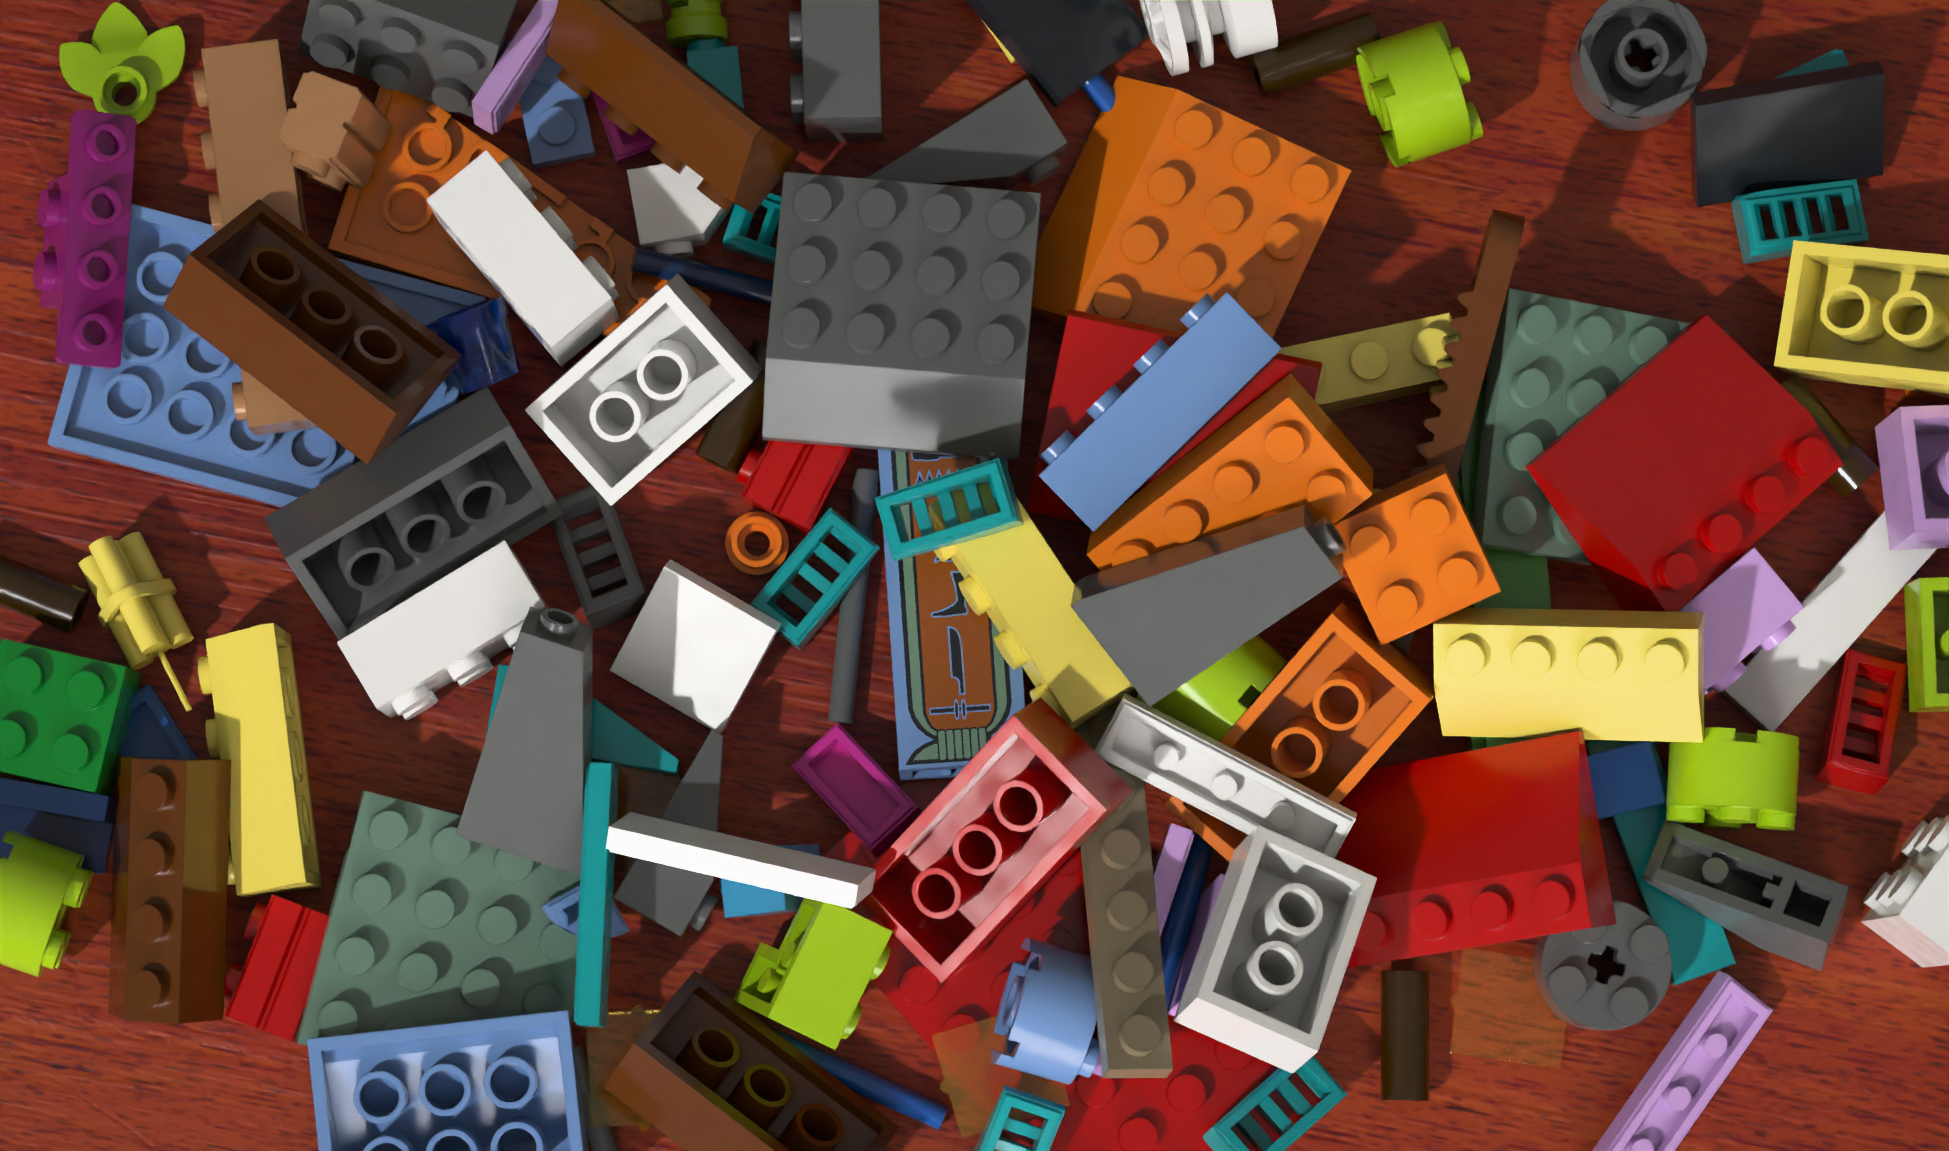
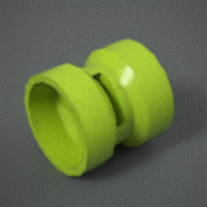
[665,0,729,48]

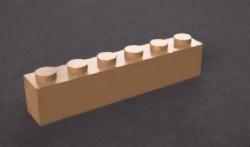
[193,39,319,436]

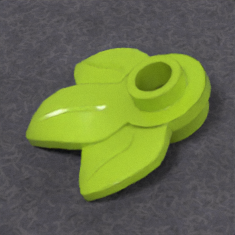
[59,2,186,124]

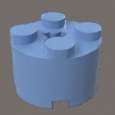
[991,937,1099,1085]

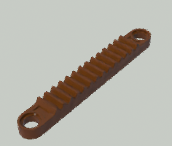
[1370,209,1525,659]

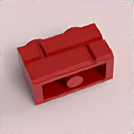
[736,441,855,534]
[224,894,329,1043]

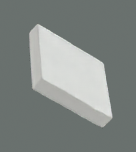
[610,560,782,734]

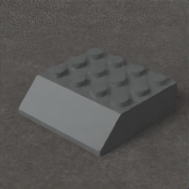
[762,172,1041,461]

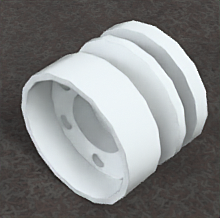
[1139,0,1278,76]

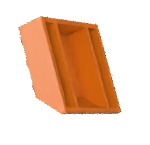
[1032,76,1351,338]

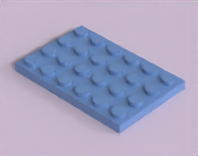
[47,204,487,508]

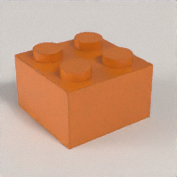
[1334,462,1501,646]

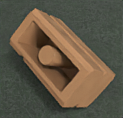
[277,71,392,192]

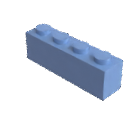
[1039,292,1282,532]

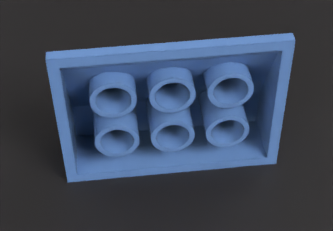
[307,1009,589,1151]

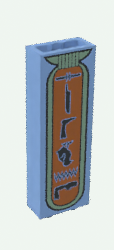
[878,450,1025,781]

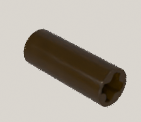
[1249,11,1381,97]
[695,340,767,475]
[1780,373,1879,499]
[0,554,90,634]
[1381,970,1429,1101]

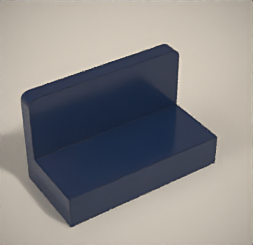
[0,778,115,874]

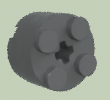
[1570,0,1707,131]
[1532,900,1672,1031]

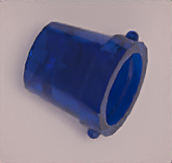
[425,295,521,394]

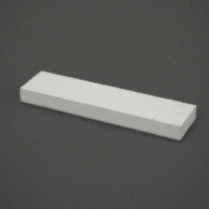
[1721,509,1937,732]
[1095,693,1357,859]
[606,812,876,909]

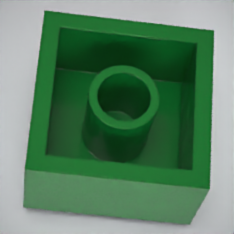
[0,638,142,797]

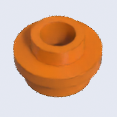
[725,512,789,576]

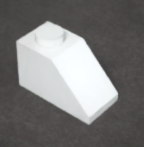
[627,164,735,258]

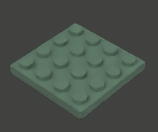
[1472,288,1730,566]
[295,790,581,1046]

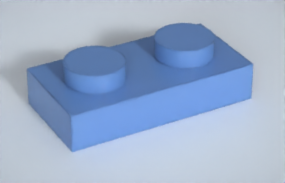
[508,42,596,169]

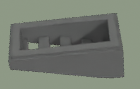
[551,486,649,629]

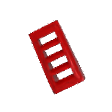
[1815,648,1908,795]

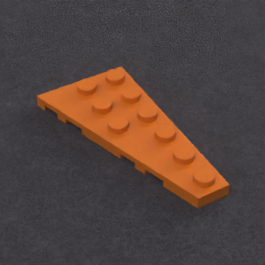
[328,86,713,336]

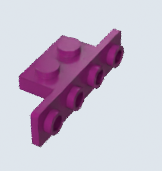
[33,109,137,369]

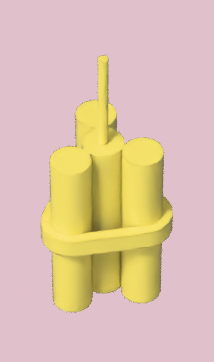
[78,532,194,712]

